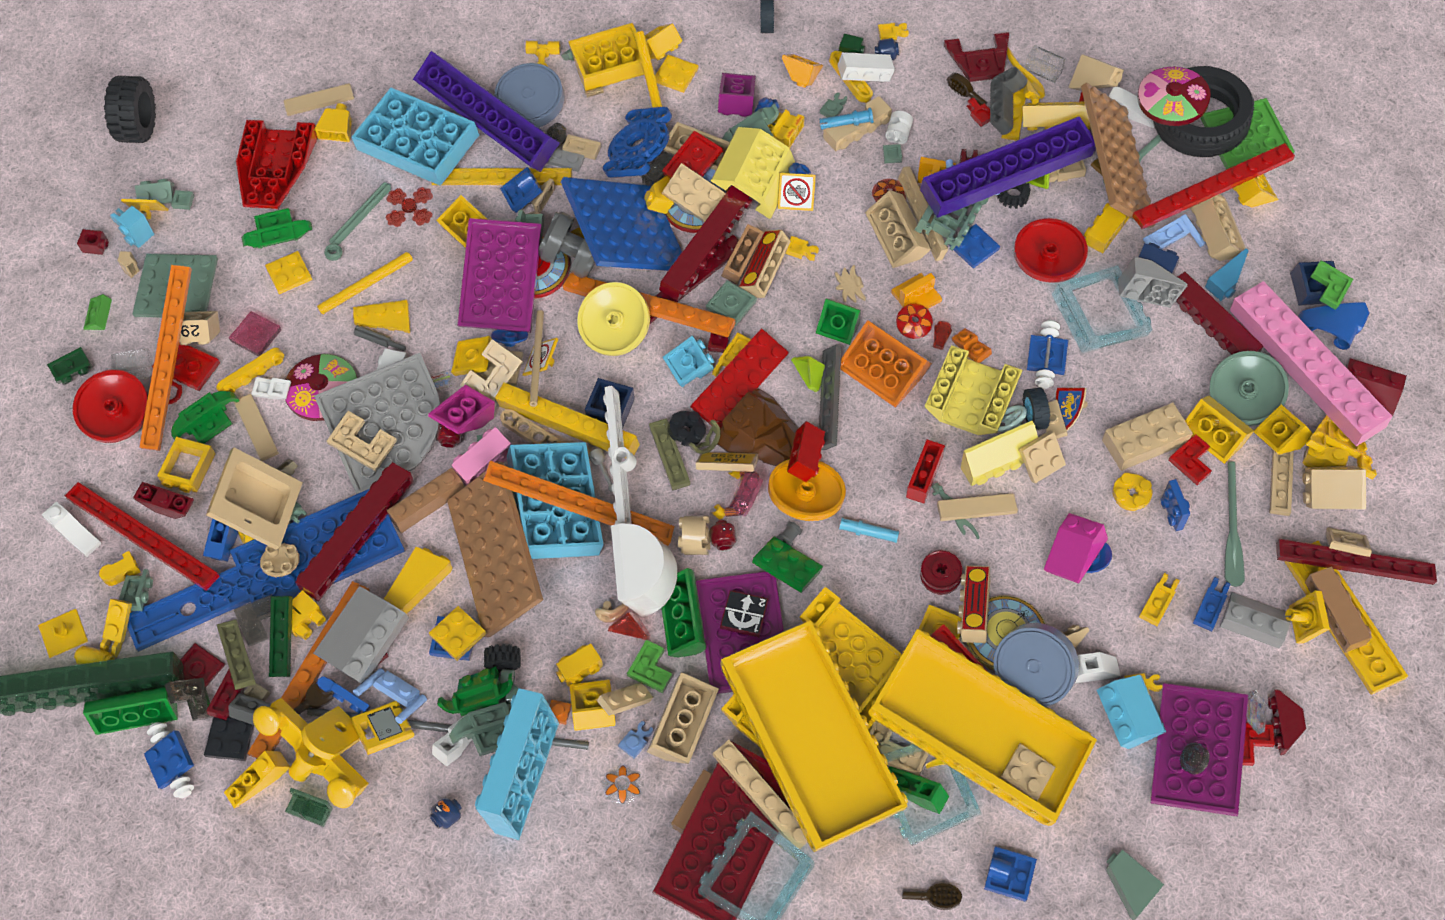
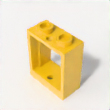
[157,437,215,493]

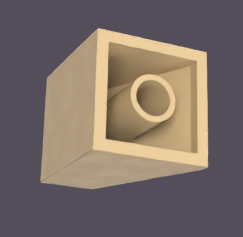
[1303,466,1366,509]

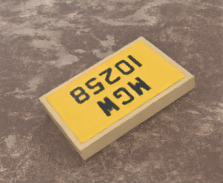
[696,452,758,472]

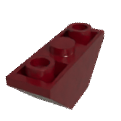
[133,482,194,519]
[1268,689,1306,755]

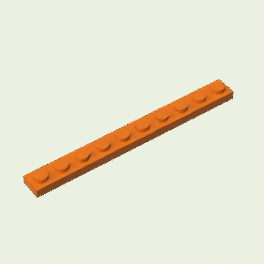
[139,265,192,451]
[563,273,736,337]
[483,461,675,546]
[247,581,370,759]

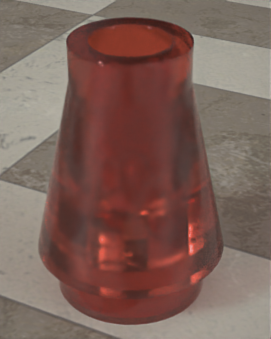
[933,321,952,350]

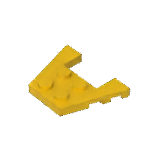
[1306,415,1377,479]

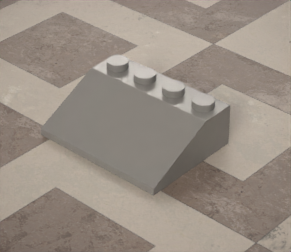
[313,586,410,684]

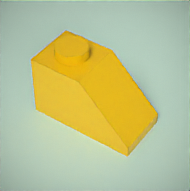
[645,176,674,214]

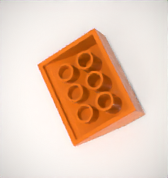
[840,320,932,408]

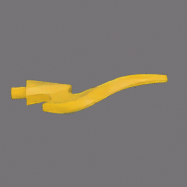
[1007,47,1045,105]

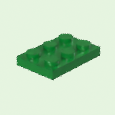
[752,536,823,593]

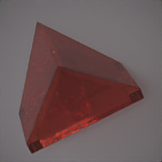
[608,612,651,640]

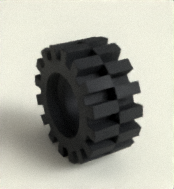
[997,182,1031,209]
[484,644,521,672]

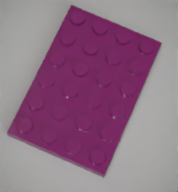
[457,218,542,333]
[696,572,784,694]
[1150,683,1248,817]

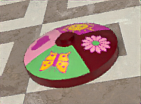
[1137,66,1210,126]
[285,354,358,421]

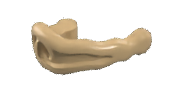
[595,601,629,623]

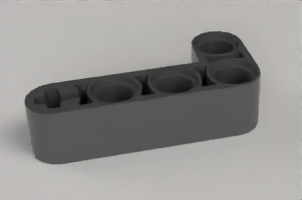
[990,67,1028,135]

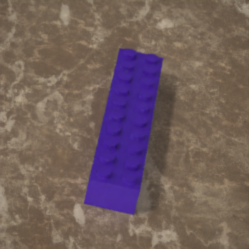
[413,51,560,172]
[920,116,1096,218]

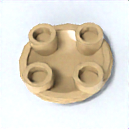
[260,543,299,577]

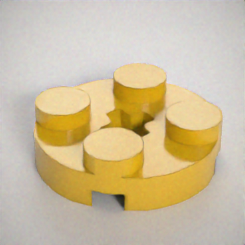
[1112,473,1152,511]

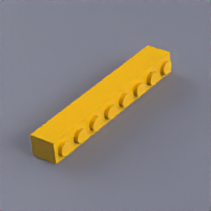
[495,382,640,459]

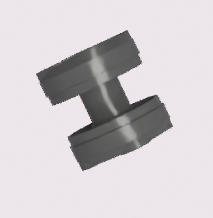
[539,211,595,278]

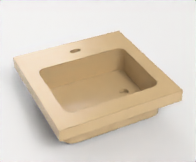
[206,447,303,550]

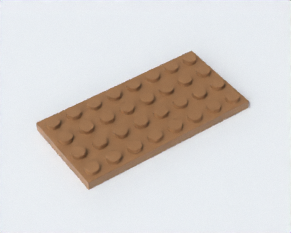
[1081,82,1155,228]
[447,461,543,637]

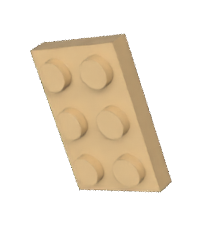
[661,163,726,222]

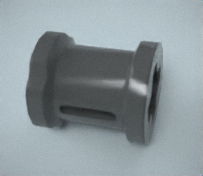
[777,521,802,547]

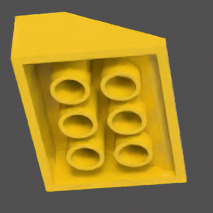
[568,23,644,91]

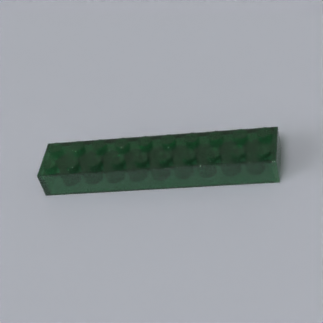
[0,651,185,716]

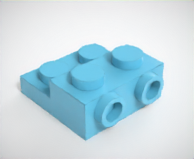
[663,336,715,387]

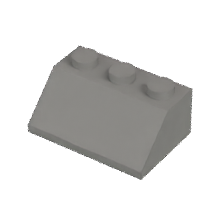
[1220,592,1290,649]

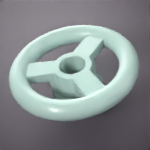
[997,405,1027,432]

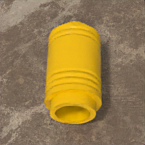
[74,645,115,672]

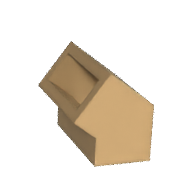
[117,251,140,278]

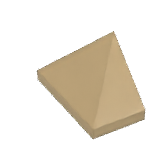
[531,178,555,213]

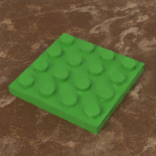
[1200,98,1295,170]

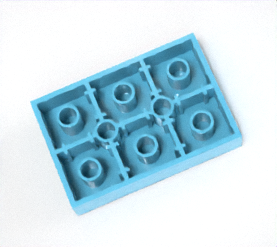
[351,88,479,186]
[507,442,604,559]
[475,688,559,840]

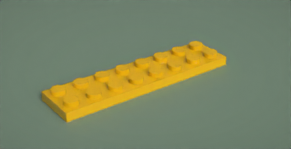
[1284,541,1408,695]

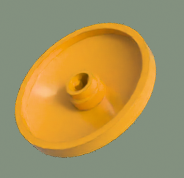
[768,460,846,521]

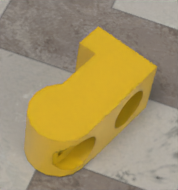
[99,551,141,586]

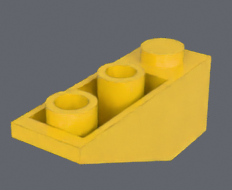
[224,751,290,808]

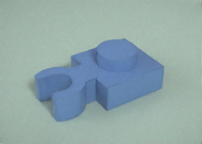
[618,721,654,759]

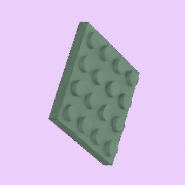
[132,254,218,318]

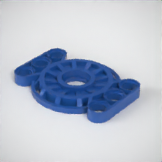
[602,107,672,178]

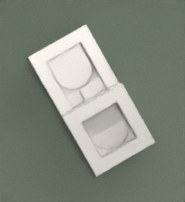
[251,377,291,399]

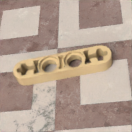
[500,409,561,444]

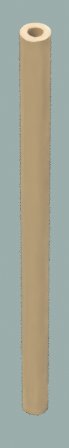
[530,310,544,407]

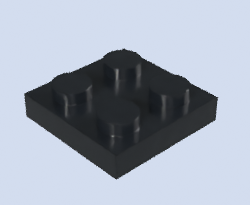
[204,717,254,761]

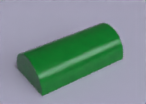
[661,568,706,658]
[83,686,178,735]

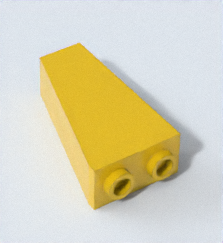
[383,547,453,614]

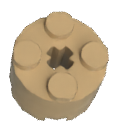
[678,516,711,555]

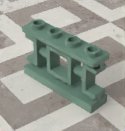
[915,201,982,251]

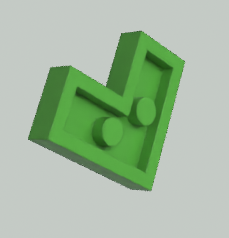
[1310,260,1353,310]
[627,640,673,693]

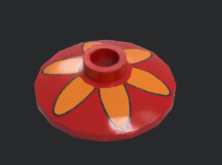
[896,304,933,339]

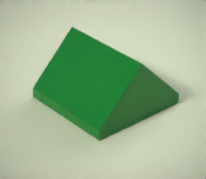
[816,298,861,345]

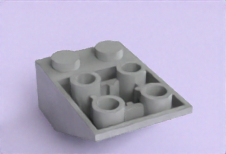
[1118,256,1187,308]

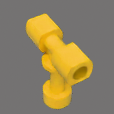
[525,41,560,67]

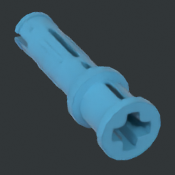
[819,107,873,130]

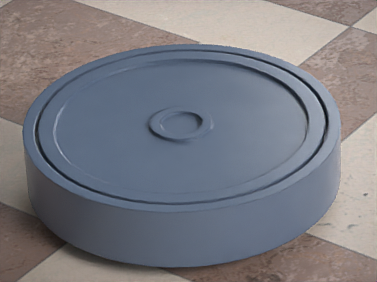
[494,63,564,127]
[994,623,1079,707]

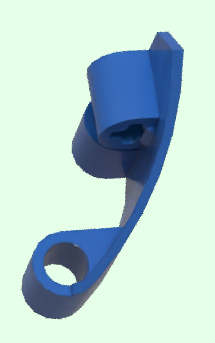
[1298,302,1370,350]

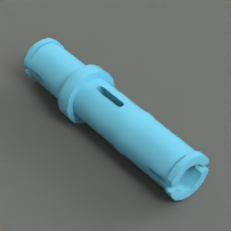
[839,517,899,543]

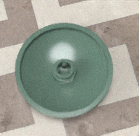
[1210,351,1289,426]

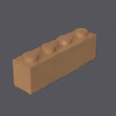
[387,468,464,533]
[1305,567,1372,653]

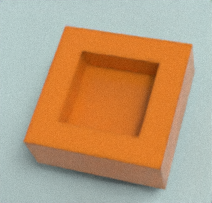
[550,699,572,725]

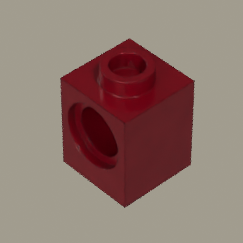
[77,229,109,255]

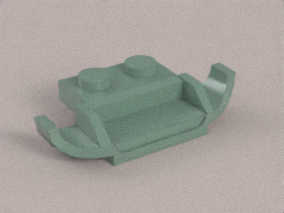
[722,103,779,142]
[449,702,512,756]

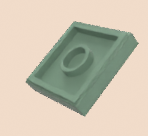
[706,280,757,326]

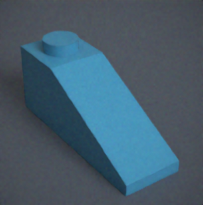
[1205,249,1249,301]

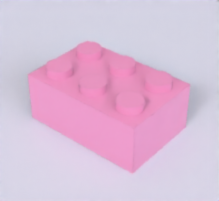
[452,427,511,486]

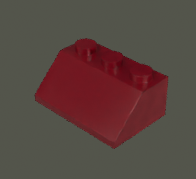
[1345,358,1407,417]

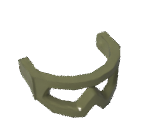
[689,420,720,454]

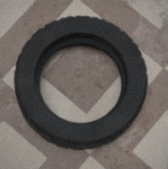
[1154,66,1254,157]

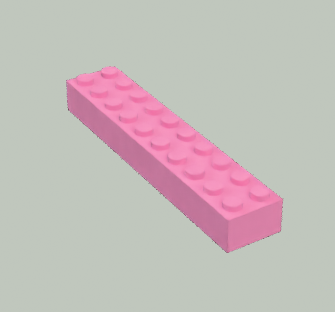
[1230,281,1392,446]

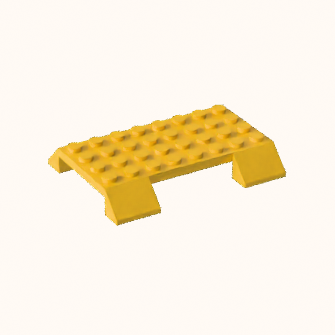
[721,586,902,747]

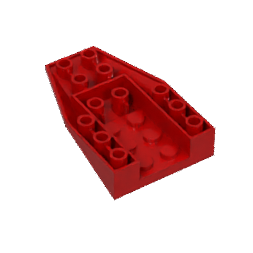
[236,120,318,209]

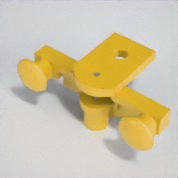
[253,698,369,808]

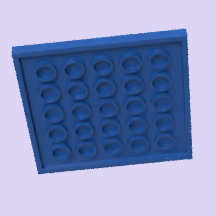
[561,177,682,271]

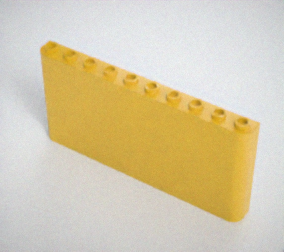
[720,620,908,852]
[868,629,1097,826]

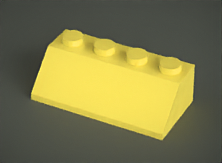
[960,421,1038,486]

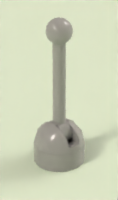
[588,449,613,492]

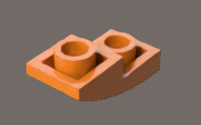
[951,328,992,363]

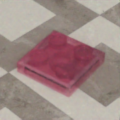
[229,311,281,357]

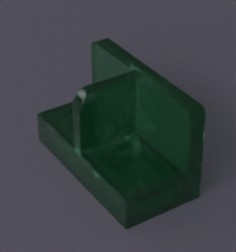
[285,788,333,827]

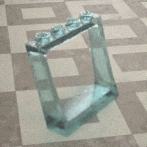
[1052,265,1153,353]
[884,744,982,846]
[698,812,814,920]

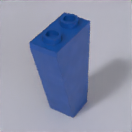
[203,518,238,562]

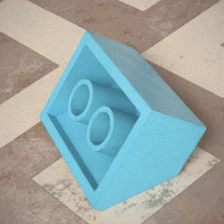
[1097,675,1166,749]

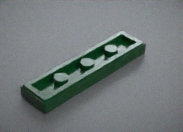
[269,596,292,677]

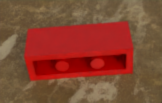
[787,421,825,482]
[906,439,945,504]

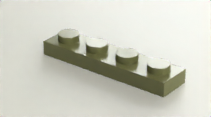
[649,418,691,491]
[217,619,256,690]

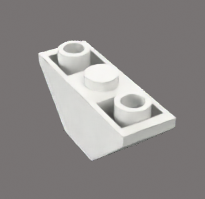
[1075,652,1121,683]

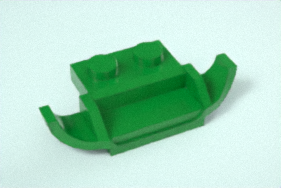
[241,208,313,249]
[171,391,240,444]
[437,667,514,716]

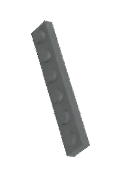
[819,344,841,451]

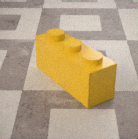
[1084,203,1130,254]

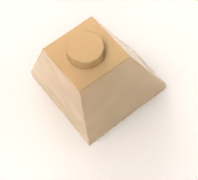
[1069,54,1124,91]

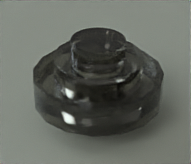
[546,123,567,146]
[1180,742,1210,775]

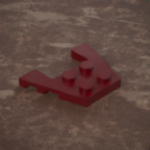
[944,32,1009,82]

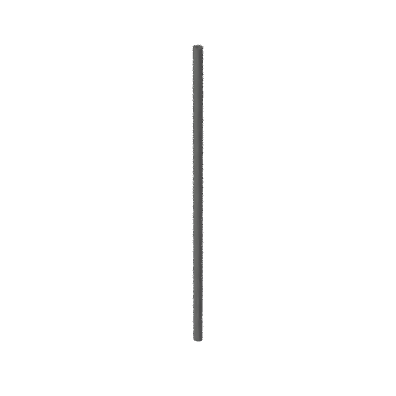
[307,707,589,750]

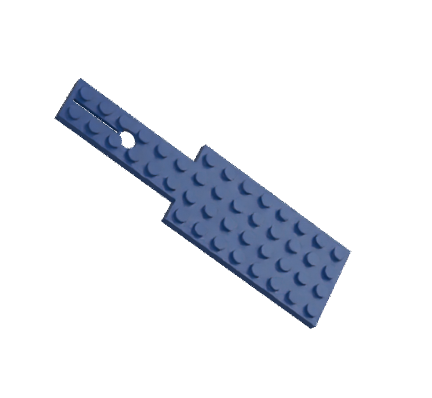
[127,489,405,652]

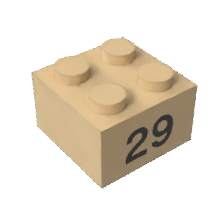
[179,311,220,345]

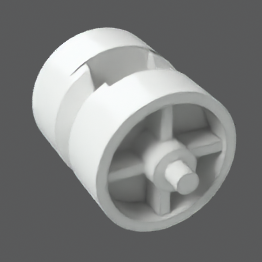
[885,111,913,144]

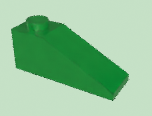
[888,766,950,814]

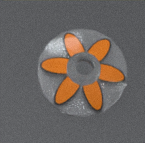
[602,765,643,805]

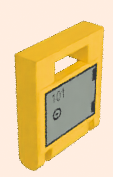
[352,701,414,755]

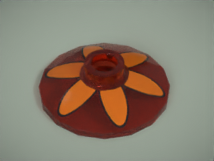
[872,178,906,202]

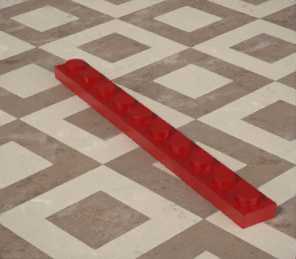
[1132,143,1295,230]
[65,482,220,591]

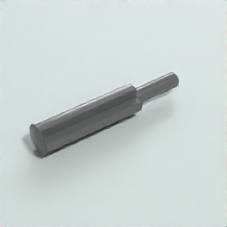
[354,325,406,351]

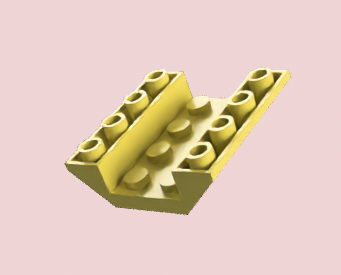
[711,127,795,219]
[925,345,1023,435]

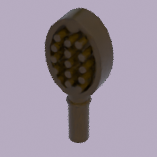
[947,72,988,106]
[293,679,335,715]
[902,883,962,910]

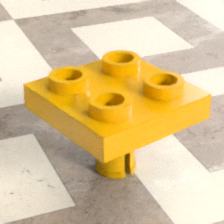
[1285,590,1330,644]

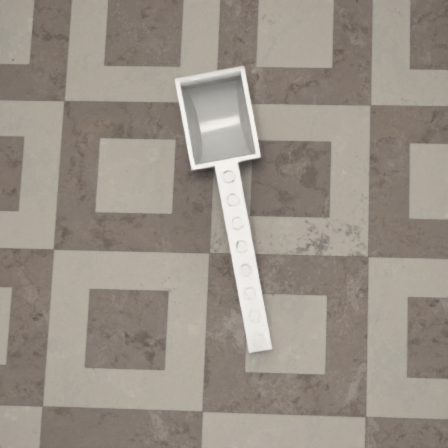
[603,386,677,617]

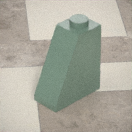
[1106,850,1164,920]

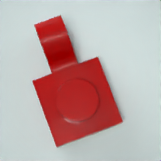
[966,98,990,127]

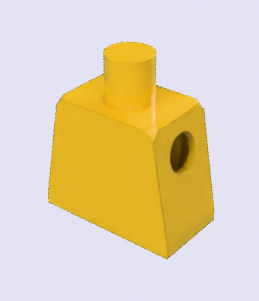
[315,103,352,142]

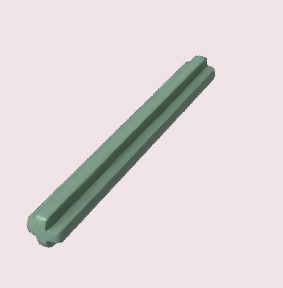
[329,182,391,245]

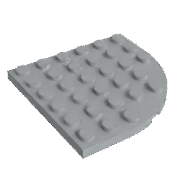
[314,353,440,494]

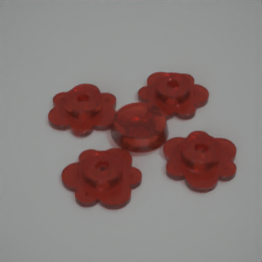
[386,187,433,227]

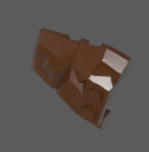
[717,388,798,466]

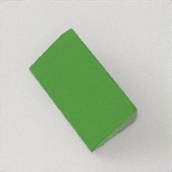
[84,294,112,330]

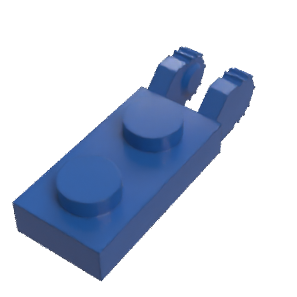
[1193,577,1230,632]
[317,676,370,714]

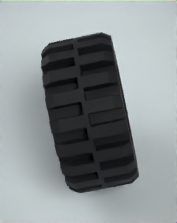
[104,76,156,143]

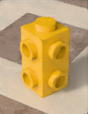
[555,643,603,687]

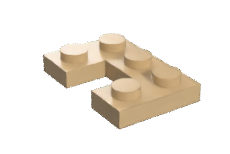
[460,339,524,402]
[326,411,397,472]
[869,721,929,776]

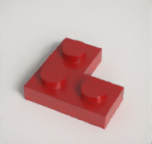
[1168,434,1212,486]
[1243,723,1275,766]

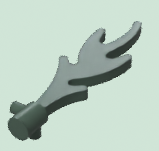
[932,482,980,539]

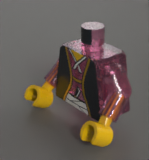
[712,470,763,520]

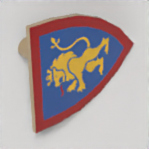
[1056,388,1088,431]

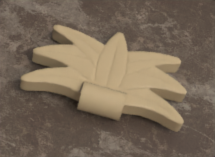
[835,265,866,303]

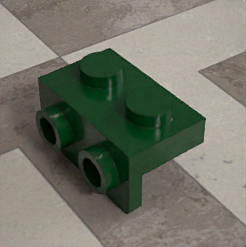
[47,347,92,385]

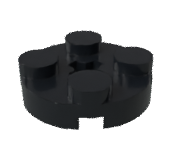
[667,411,706,447]

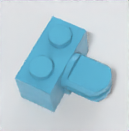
[110,206,154,248]

